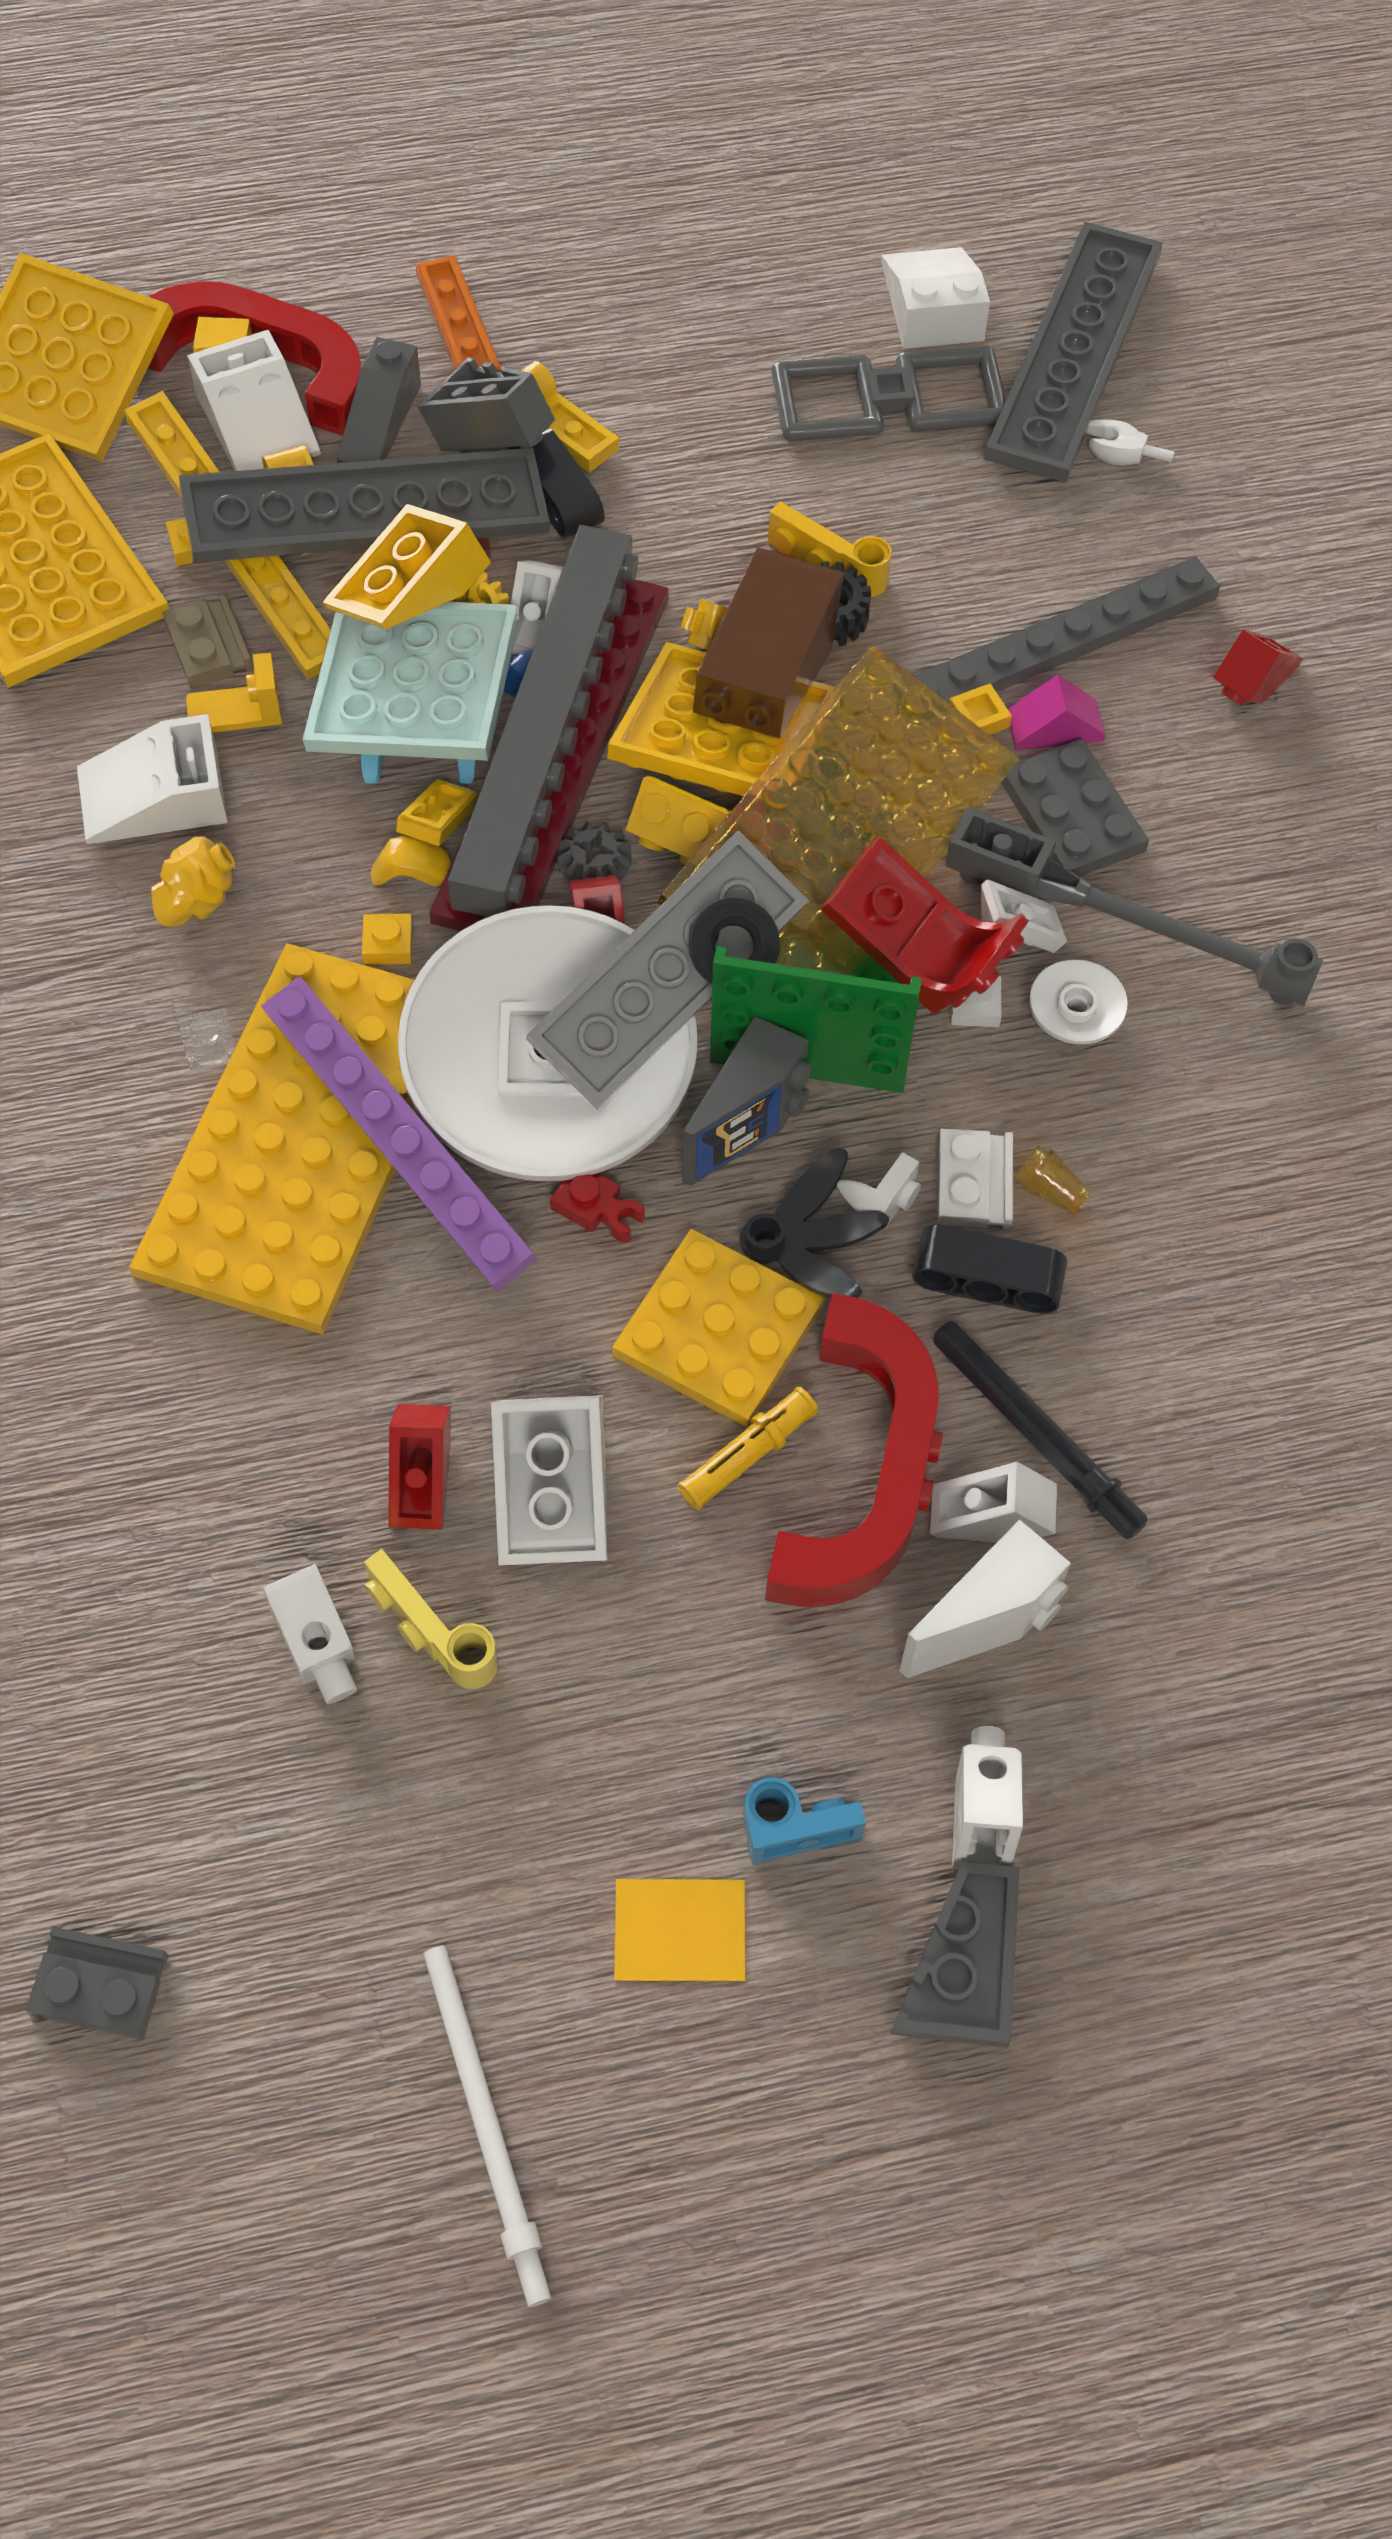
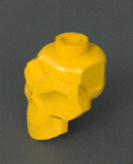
[151,836,235,927]

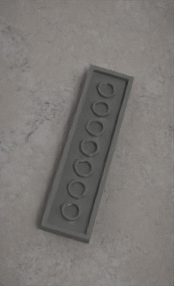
[984,222,1163,482]
[179,448,550,563]

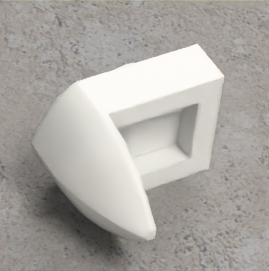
[837,1152,921,1227]

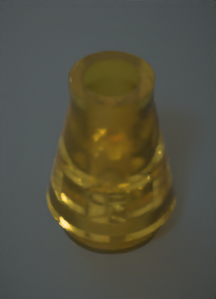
[1014,1145,1092,1216]

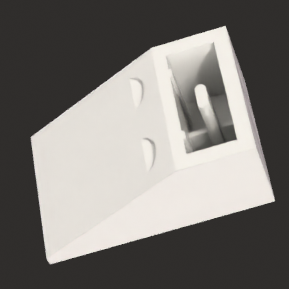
[187,330,321,471]
[77,714,228,844]

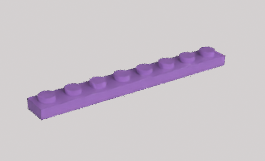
[261,976,538,1293]

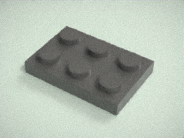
[999,738,1149,877]

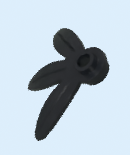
[740,1148,889,1298]

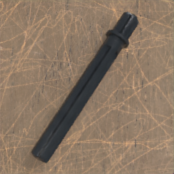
[933,1321,1148,1539]

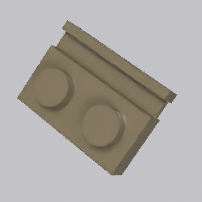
[162,594,253,689]

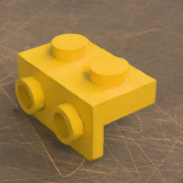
[625,776,734,869]

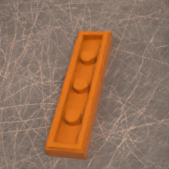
[415,255,502,372]

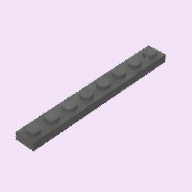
[891,556,1220,727]

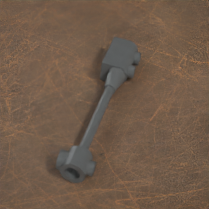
[946,807,1323,1006]

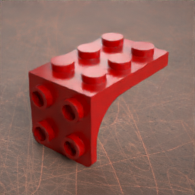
[820,836,1029,1014]

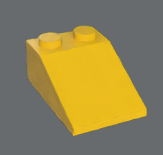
[323,504,491,630]

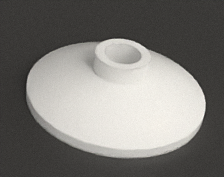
[1029,959,1128,1044]

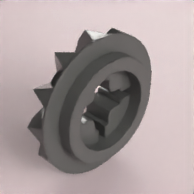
[557,821,632,881]

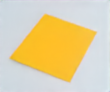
[614,1879,745,1981]

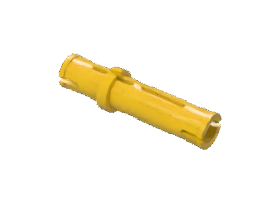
[677,1386,819,1511]

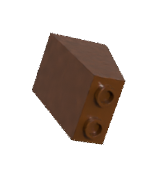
[693,548,844,739]

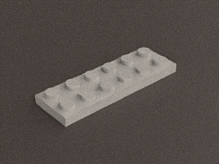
[526,830,809,1110]

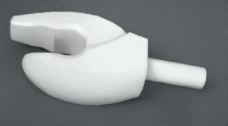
[1087,419,1175,466]

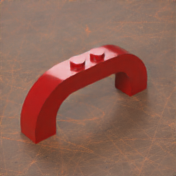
[147,281,361,436]
[765,1293,943,1607]

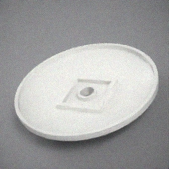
[398,906,697,1181]

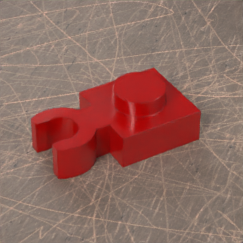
[550,1173,645,1243]

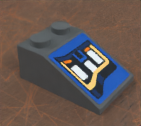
[682,1016,812,1186]

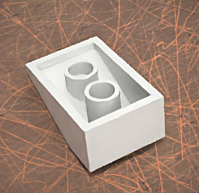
[881,247,990,349]
[491,1395,607,1565]
[899,1519,1071,1678]

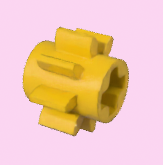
[680,599,728,650]

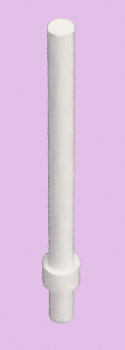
[423,1946,552,2307]

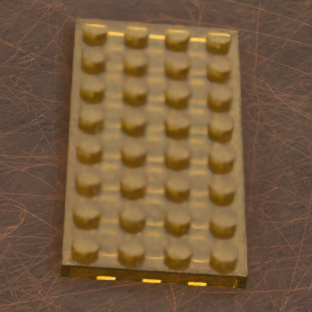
[657,644,1019,975]

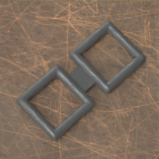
[771,346,1006,441]

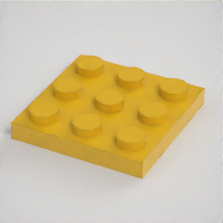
[612,1229,825,1428]

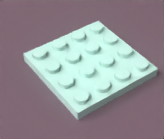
[302,602,519,761]

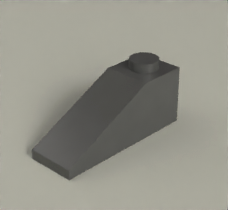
[337,337,421,463]

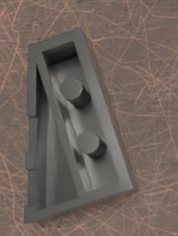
[417,357,555,453]

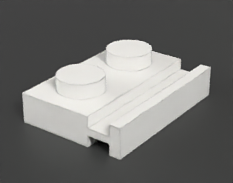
[937,1128,1013,1230]

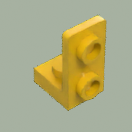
[186,652,282,733]

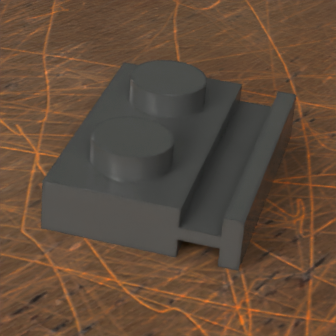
[25,1927,168,2040]

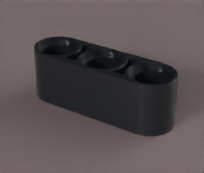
[508,427,605,538]
[912,1225,1068,1314]

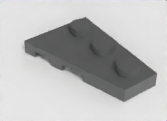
[890,1861,1020,2048]

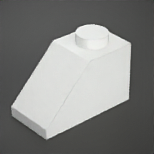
[511,560,564,655]
[930,1462,1057,1543]

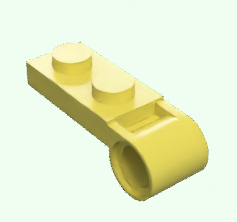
[364,1549,498,1689]

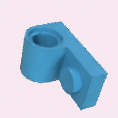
[743,1777,866,1864]

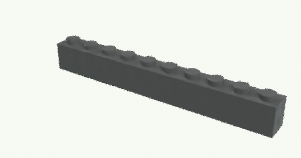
[448,525,638,917]

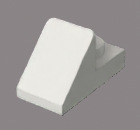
[981,879,1067,953]

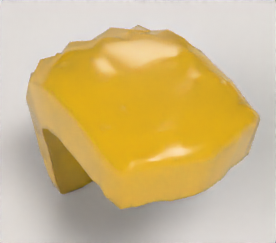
[370,835,451,887]

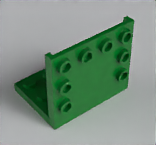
[710,939,922,1093]

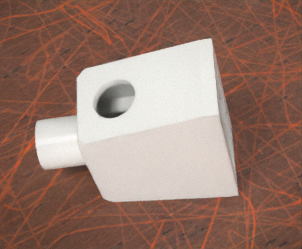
[263,1564,357,1704]
[952,1726,1023,1870]

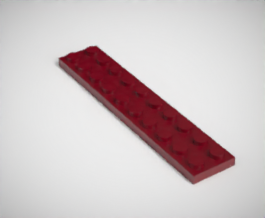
[429,579,669,931]

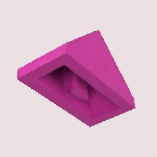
[1008,674,1106,751]

